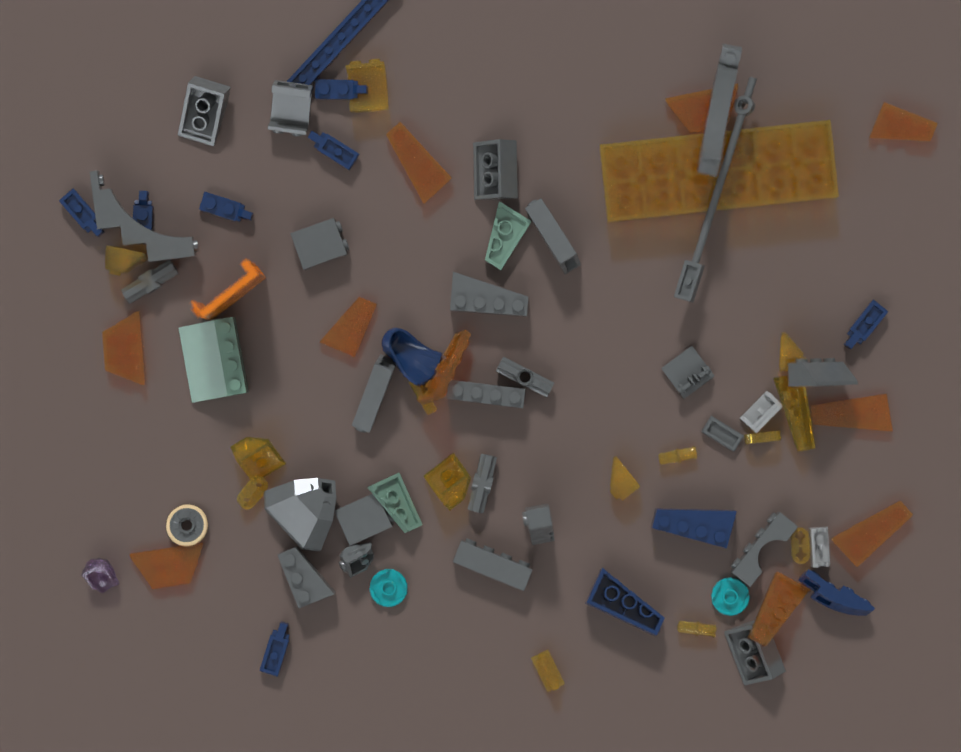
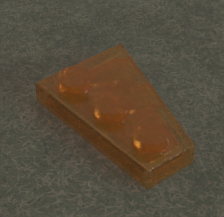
[869,102,938,141]
[320,297,377,357]

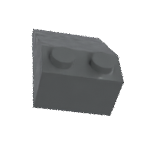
[178,76,231,146]

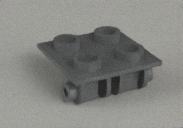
[661,346,714,399]

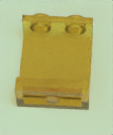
[346,59,389,113]

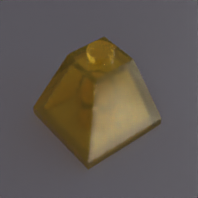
[105,245,148,276]
[779,332,807,372]
[230,437,286,484]
[424,453,471,511]

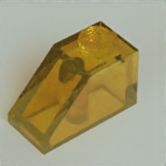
[610,456,640,501]

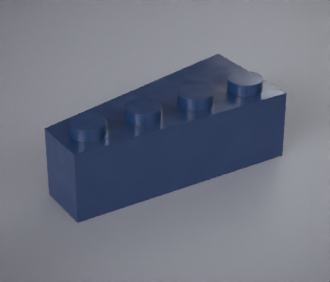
[651,508,737,548]
[585,568,665,636]

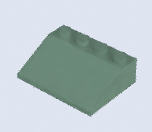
[179,317,249,403]

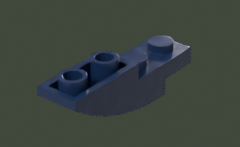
[798,569,875,616]

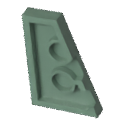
[485,201,532,270]
[367,473,423,533]

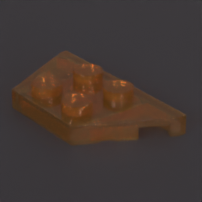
[665,83,738,133]
[102,311,146,385]
[129,542,203,589]

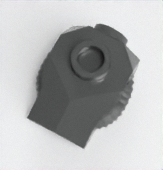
[339,542,374,578]

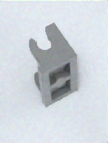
[740,391,783,433]
[808,527,830,568]

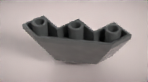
[264,478,336,551]

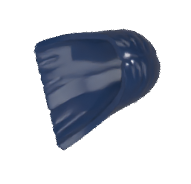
[382,328,442,386]

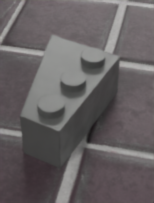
[522,503,555,545]
[278,546,336,608]

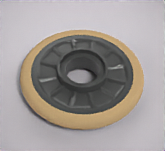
[166,504,208,546]

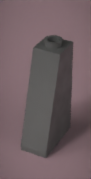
[525,198,581,274]
[352,354,396,433]

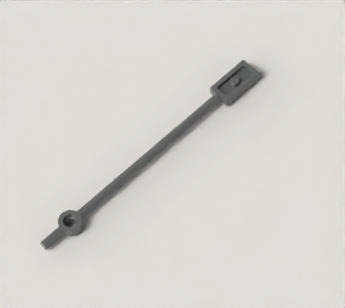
[674,77,757,303]

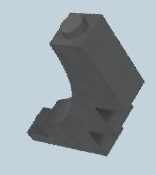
[697,44,742,176]
[90,171,199,262]

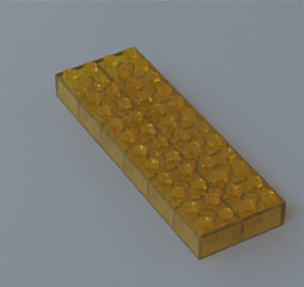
[599,120,839,223]

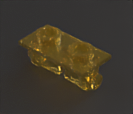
[531,650,565,692]

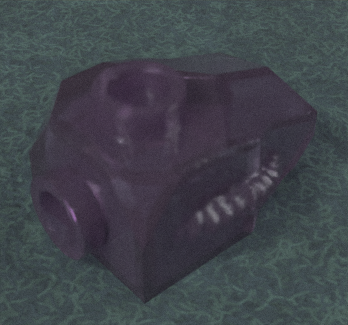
[82,558,119,593]

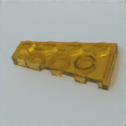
[773,375,815,451]

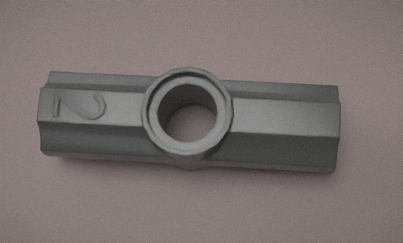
[121,260,179,304]
[496,357,554,397]
[468,453,497,513]

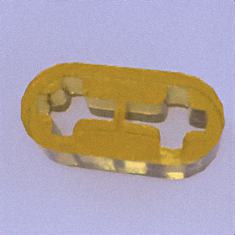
[744,430,781,444]
[237,475,268,510]
[791,527,810,564]

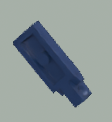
[315,79,368,100]
[308,131,360,171]
[59,188,105,237]
[133,191,154,244]
[199,191,254,222]
[844,299,888,349]
[259,621,290,677]

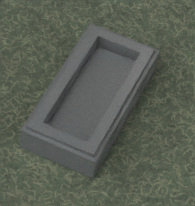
[701,416,744,452]

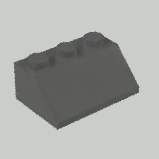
[473,139,518,200]
[788,358,858,387]
[724,617,786,685]

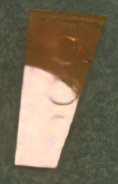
[386,122,452,204]
[417,330,471,405]
[830,501,913,567]
[748,571,811,646]

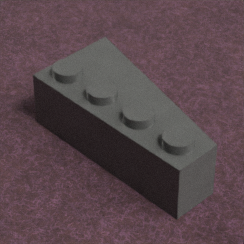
[450,272,528,317]

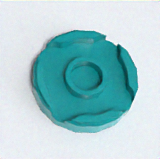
[370,569,408,607]
[711,577,750,616]

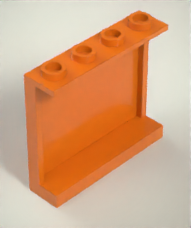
[191,259,266,320]

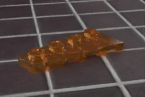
[810,394,893,432]

